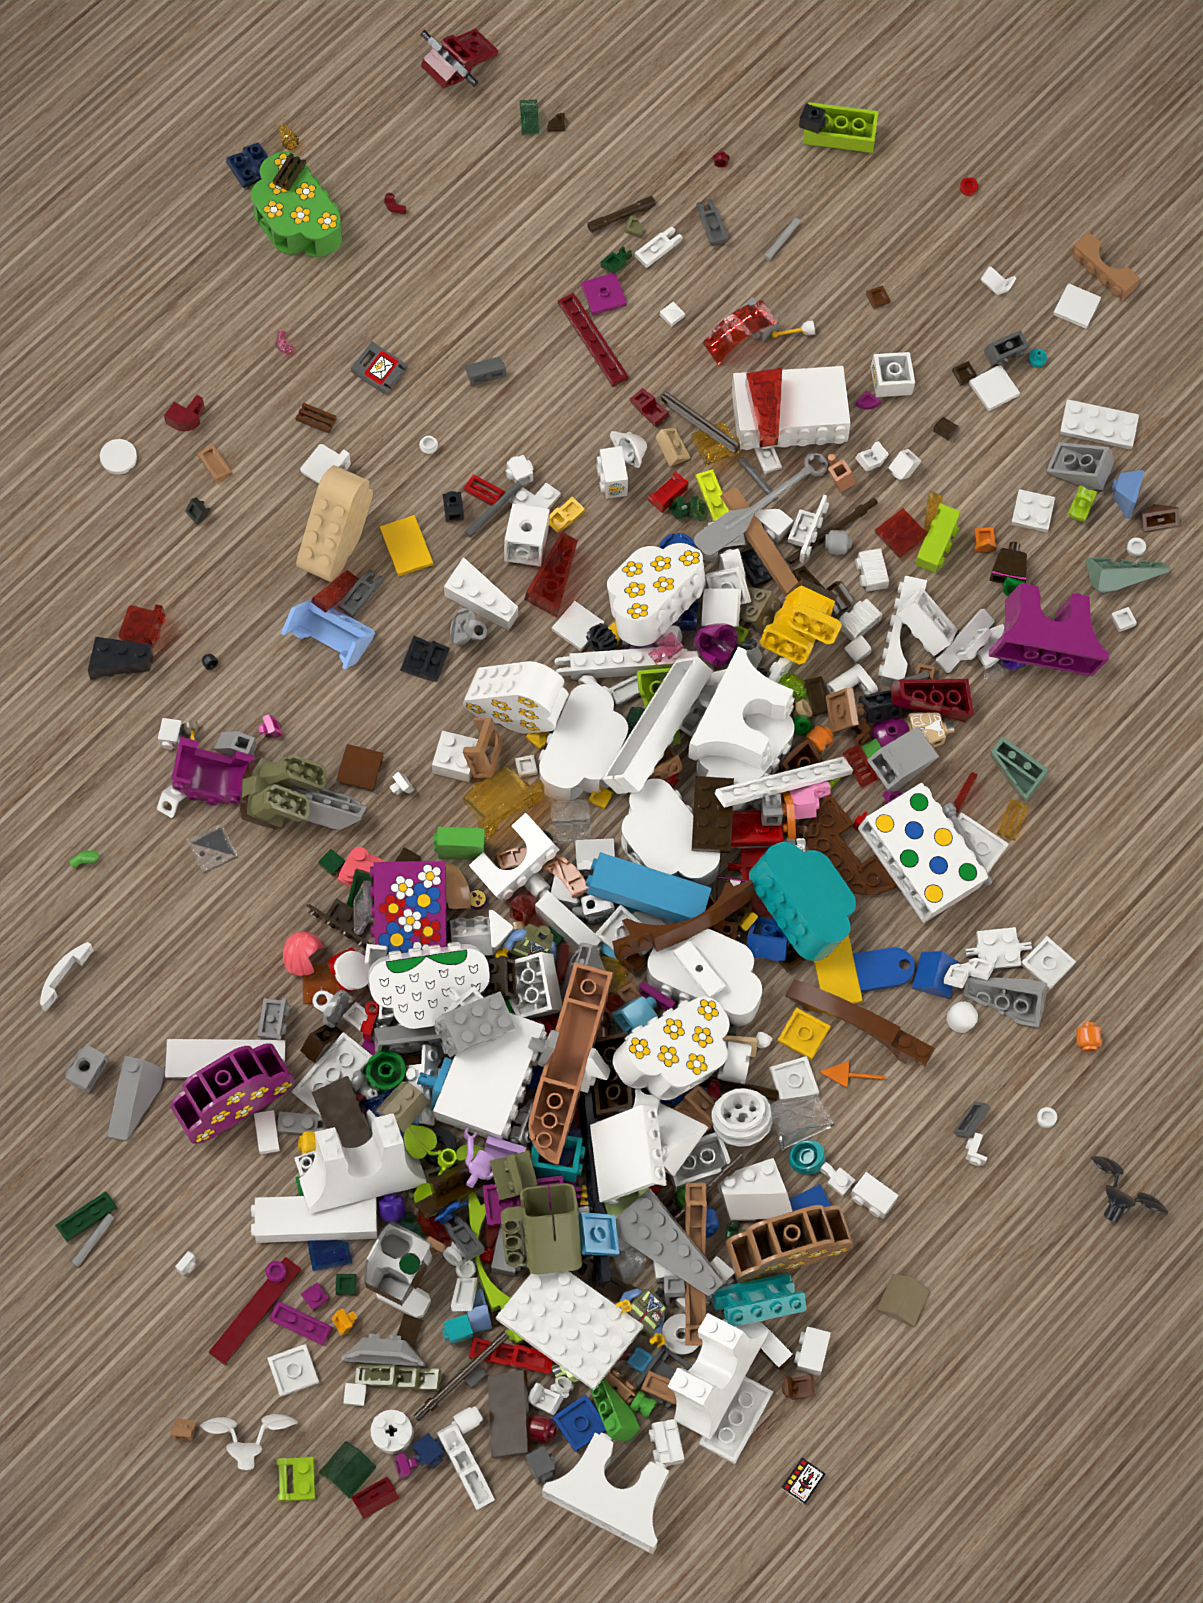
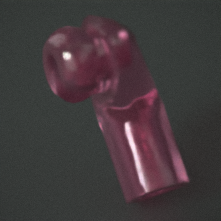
[276,330,294,355]

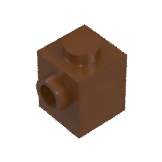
[713,920,741,941]

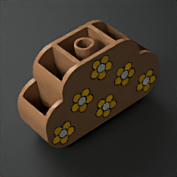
[725,1205,854,1283]

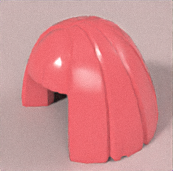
[283,931,324,976]

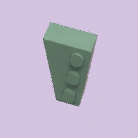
[991,736,1049,804]

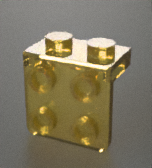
[692,422,740,466]

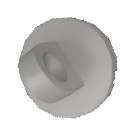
[450,608,487,646]
[312,990,351,1028]

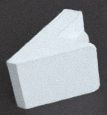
[580,1048,610,1093]

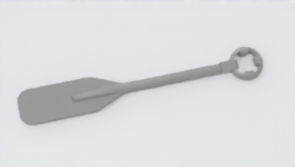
[694,453,828,556]

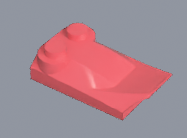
[338,847,386,899]

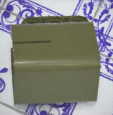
[501,1183,582,1274]

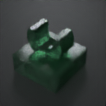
[686,496,706,521]

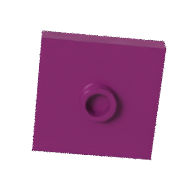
[581,273,627,316]

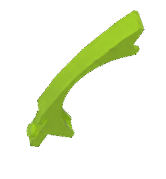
[469,1192,524,1345]

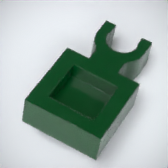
[600,247,632,274]

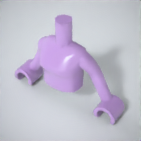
[463,1127,495,1188]

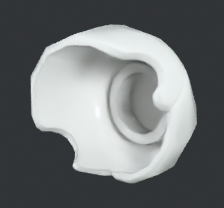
[946,1001,978,1033]

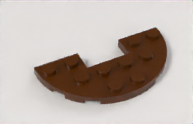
[807,794,898,895]

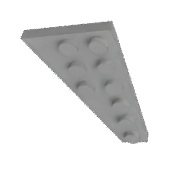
[615,1189,726,1296]

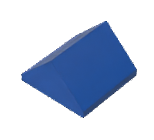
[912,951,959,999]

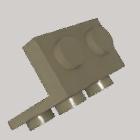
[739,587,782,634]

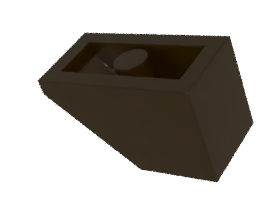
[300,1025,343,1063]

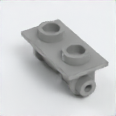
[509,1105,533,1147]

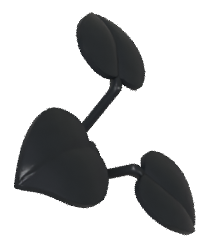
[1091,1156,1168,1222]

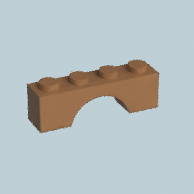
[1071,232,1140,300]

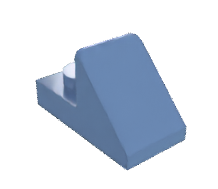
[467,1289,492,1334]

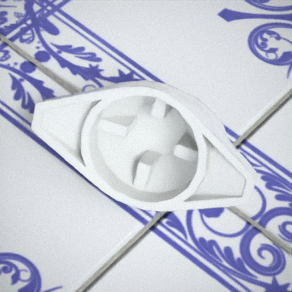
[610,431,647,468]

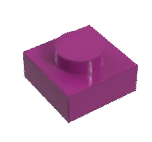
[301,1282,329,1311]

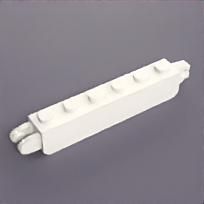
[555,645,698,680]

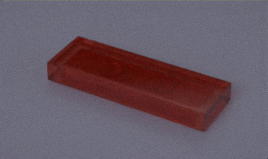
[311,570,359,613]

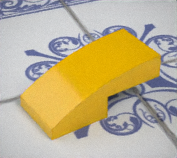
[549,497,586,533]

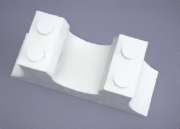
[688,647,795,769]
[299,1114,426,1213]
[668,1313,769,1440]
[542,1433,669,1554]

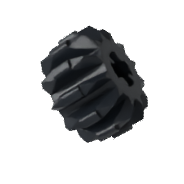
[586,623,618,652]

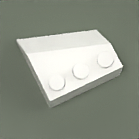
[509,952,562,1019]
[717,1158,792,1221]

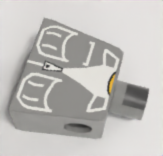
[572,895,617,924]

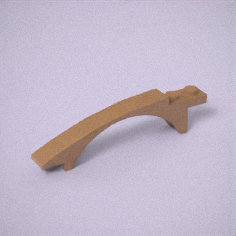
[685,1183,707,1346]

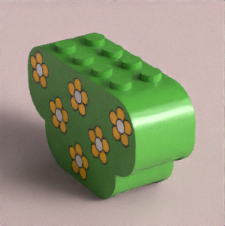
[251,151,343,257]

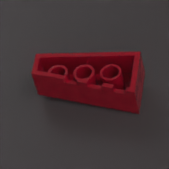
[890,679,974,722]

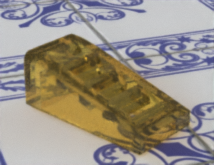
[924,491,943,534]

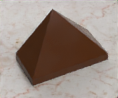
[1141,504,1179,531]

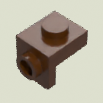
[851,716,871,747]
[782,1375,815,1400]

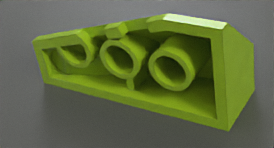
[637,668,680,744]

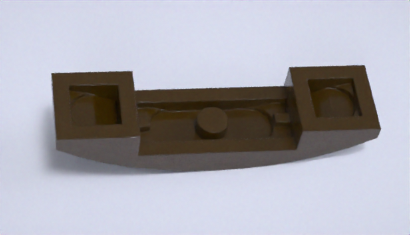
[569,1257,638,1303]

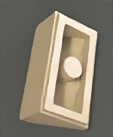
[656,428,691,466]

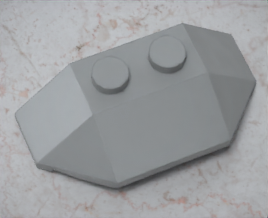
[291,786,367,830]
[559,942,605,1016]
[341,1334,425,1366]

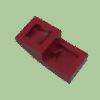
[630,388,669,427]

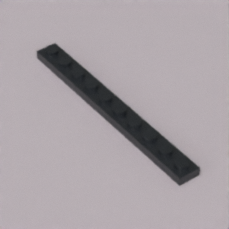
[578,1088,612,1287]

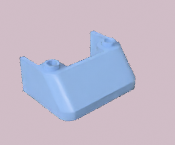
[281,598,375,669]

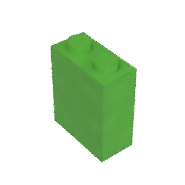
[433,827,485,860]

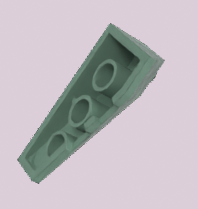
[1086,557,1170,593]

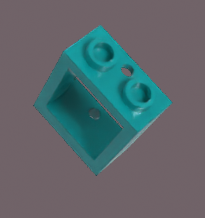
[531,1136,585,1183]

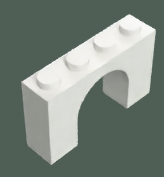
[469,813,560,902]

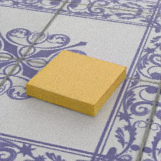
[777,1007,831,1061]

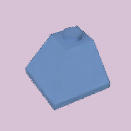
[1111,470,1145,519]

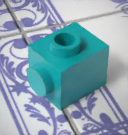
[441,1314,474,1345]

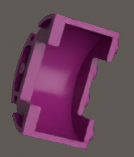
[171,737,254,806]

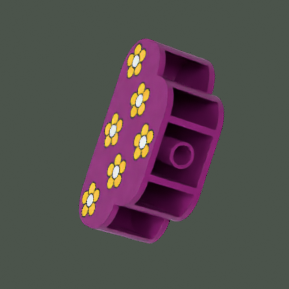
[170,1043,295,1144]

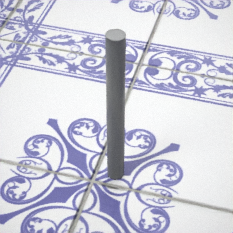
[465,482,523,537]

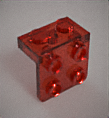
[118,604,166,648]

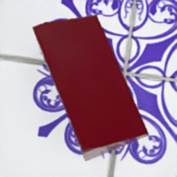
[351,1476,399,1519]

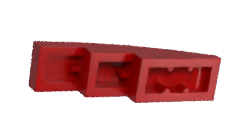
[468,1337,553,1375]

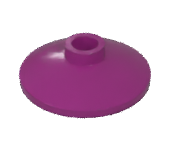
[872,717,910,747]

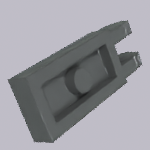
[696,199,728,246]
[338,569,384,618]
[443,1215,485,1261]

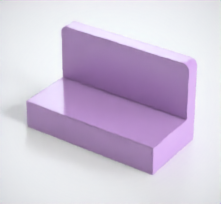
[484,1135,526,1159]

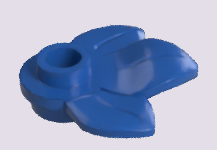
[434,1201,469,1225]

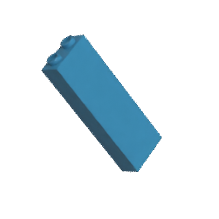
[585,852,711,923]

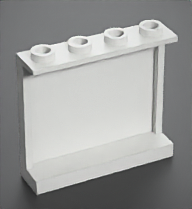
[590,1105,666,1205]

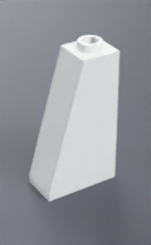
[535,891,602,953]

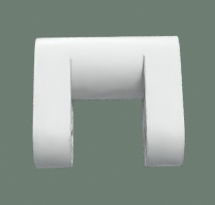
[827,664,878,695]

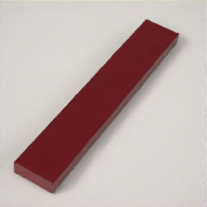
[558,293,628,387]
[208,1257,301,1366]

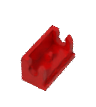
[648,472,689,513]

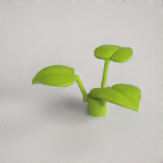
[404,1124,485,1217]

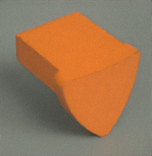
[974,527,997,553]

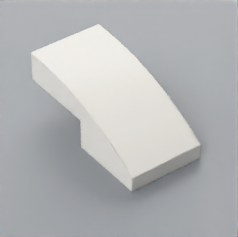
[254,1110,280,1154]

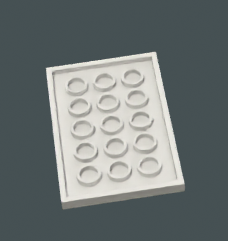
[496,1271,643,1390]

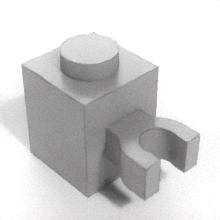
[760,794,783,826]

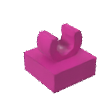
[258,714,283,738]

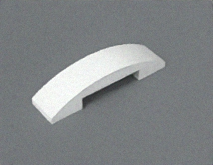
[40,942,94,1012]

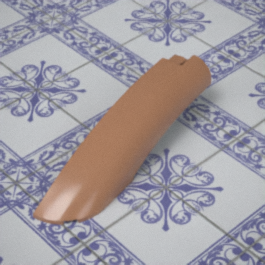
[529,962,613,1165]

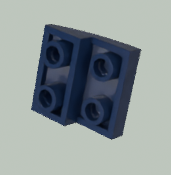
[226,142,268,188]

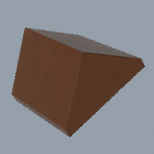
[778,737,824,773]

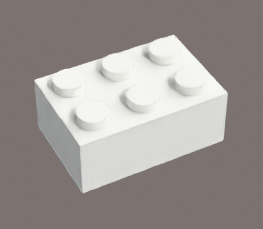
[669,1132,731,1193]

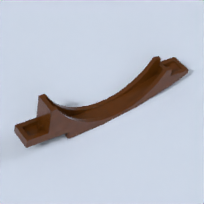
[612,880,755,960]
[785,979,935,1067]

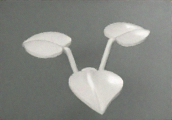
[200,1414,298,1470]

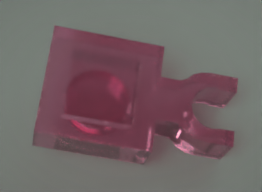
[648,632,684,665]

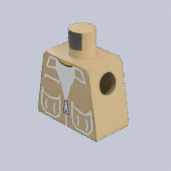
[907,713,954,748]

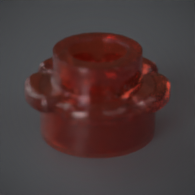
[605,994,624,1012]

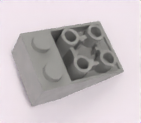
[867,727,940,792]

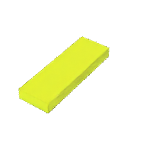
[695,469,729,522]

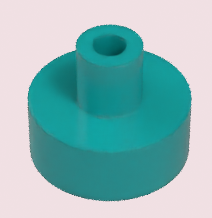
[1028,349,1047,368]

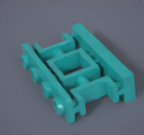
[712,1273,806,1326]

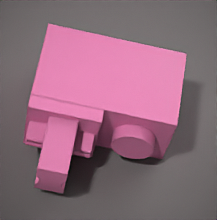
[790,782,831,819]

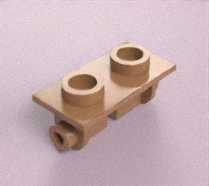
[604,1367,639,1405]

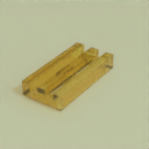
[997,799,1028,841]

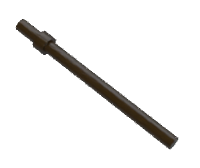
[786,498,878,565]
[673,1154,745,1223]
[413,1331,509,1421]

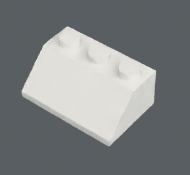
[898,588,958,656]

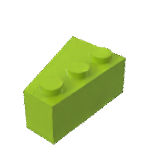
[915,503,961,574]

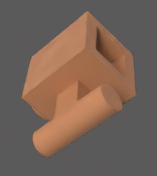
[828,454,856,493]

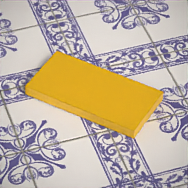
[814,934,863,1004]

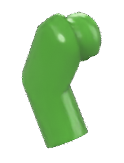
[69,850,99,868]

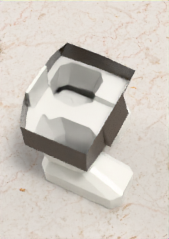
[365,1221,432,1319]

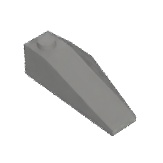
[107,1056,165,1141]

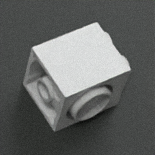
[504,503,549,567]

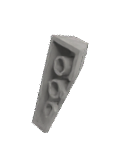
[964,976,1047,1028]

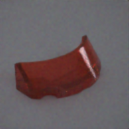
[703,300,777,365]

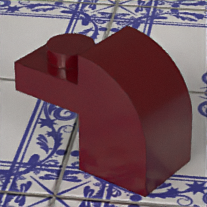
[164,394,205,431]

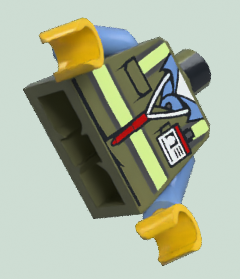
[496,924,557,962]
[616,1286,666,1348]

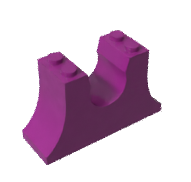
[989,583,1109,676]

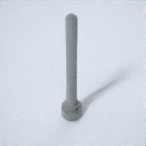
[942,802,992,885]

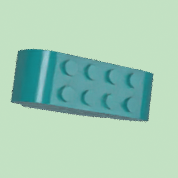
[749,842,856,961]

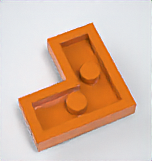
[781,791,796,839]

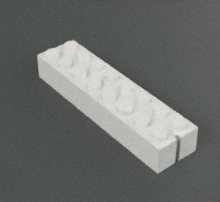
[602,657,713,794]

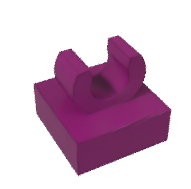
[394,1453,418,1480]

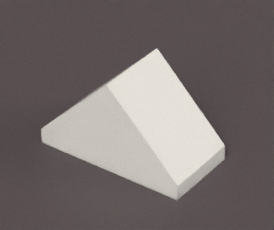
[551,876,580,909]

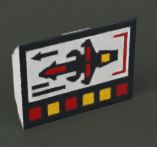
[781,1457,826,1504]

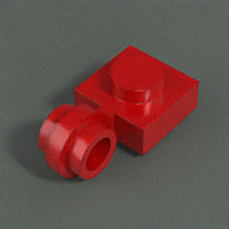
[360,1001,380,1041]

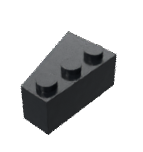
[88,637,154,680]

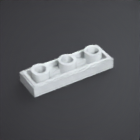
[673,940,725,998]

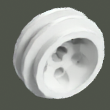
[712,1088,772,1147]

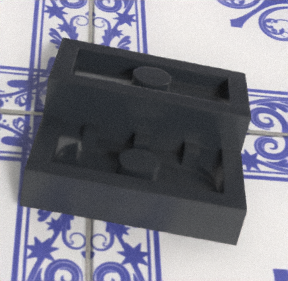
[740,547,773,588]
[400,635,450,682]

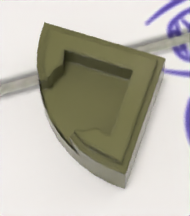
[625,215,643,238]

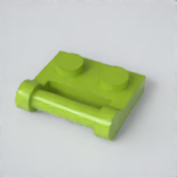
[276,1457,315,1502]

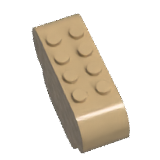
[296,465,373,582]

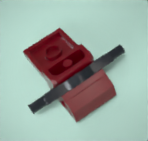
[420,28,499,89]

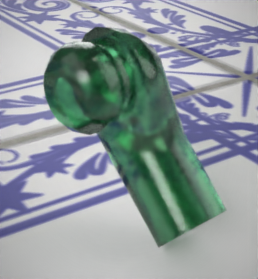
[726,1220,740,1239]

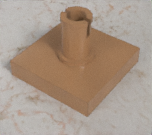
[826,687,864,733]

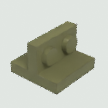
[489,1151,538,1200]

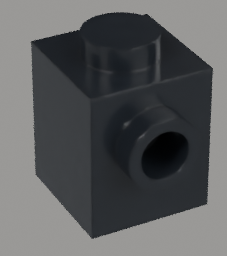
[799,103,828,134]
[442,491,464,522]

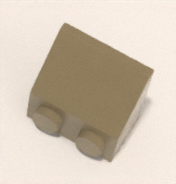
[376,1081,430,1133]

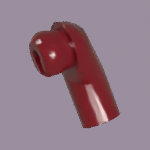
[384,193,406,215]
[707,1079,722,1102]

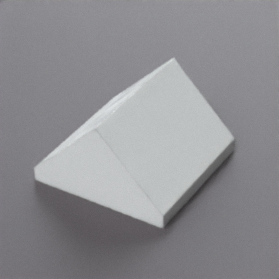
[489,910,514,958]

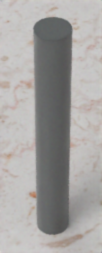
[738,457,778,502]

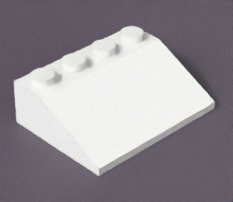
[657,1103,708,1176]

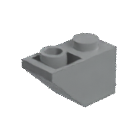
[214,731,257,756]

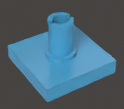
[417,1057,453,1111]
[578,1212,620,1256]

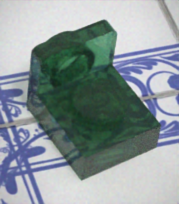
[399,1211,427,1239]

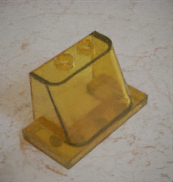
[463,766,545,840]

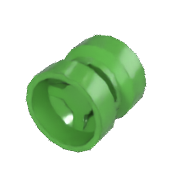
[630,1391,657,1419]

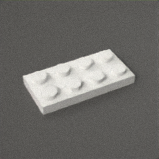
[1060,399,1139,450]

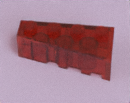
[745,367,783,448]
[524,532,578,618]

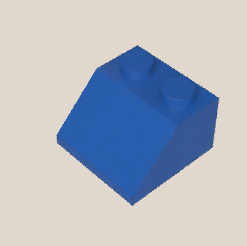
[747,917,789,961]

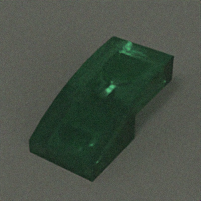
[520,99,539,135]

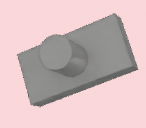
[528,1030,559,1067]

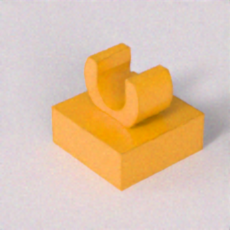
[332,1309,357,1336]

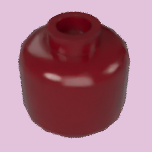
[529,1415,557,1444]

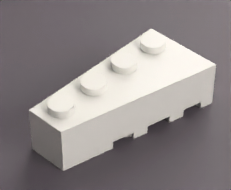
[444,557,518,631]

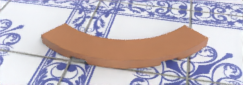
[495,848,589,899]

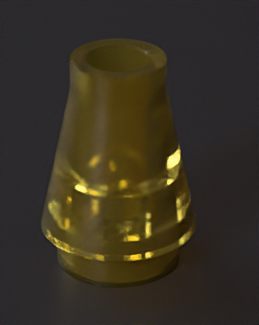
[278,124,299,150]

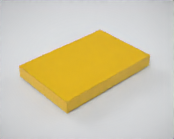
[379,515,433,577]

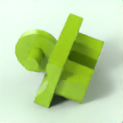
[1068,485,1097,522]

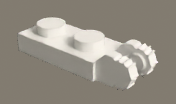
[635,227,683,268]

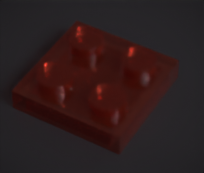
[875,508,928,558]

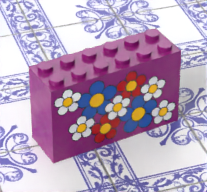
[370,861,447,956]

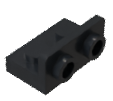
[858,690,902,724]

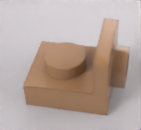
[170,1419,195,1441]

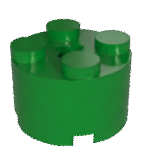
[366,1051,406,1096]

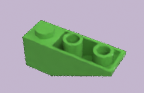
[590,1378,640,1442]

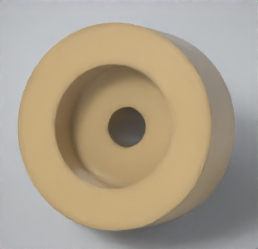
[792,699,813,718]

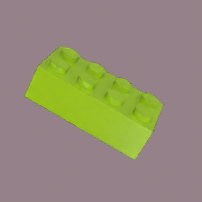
[802,102,879,153]

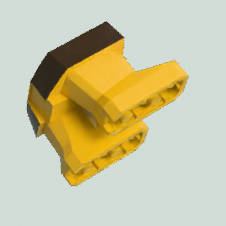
[759,579,842,665]

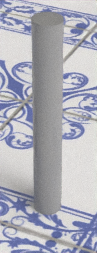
[764,218,800,261]
[72,1214,114,1267]

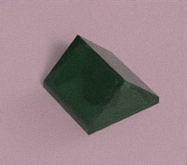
[318,1441,377,1499]

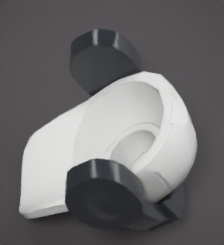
[731,639,767,676]

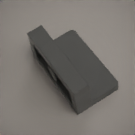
[465,357,506,386]

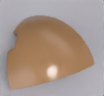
[446,863,471,909]

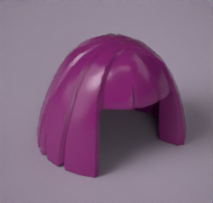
[694,623,738,667]

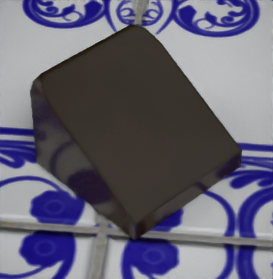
[933,417,958,441]

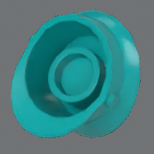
[789,1140,825,1175]

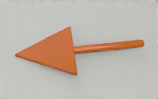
[819,1060,886,1088]

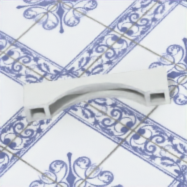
[878,576,927,686]

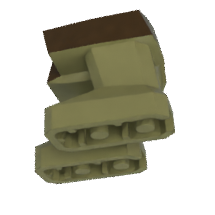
[240,754,327,830]

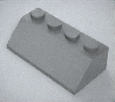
[373,1023,443,1055]

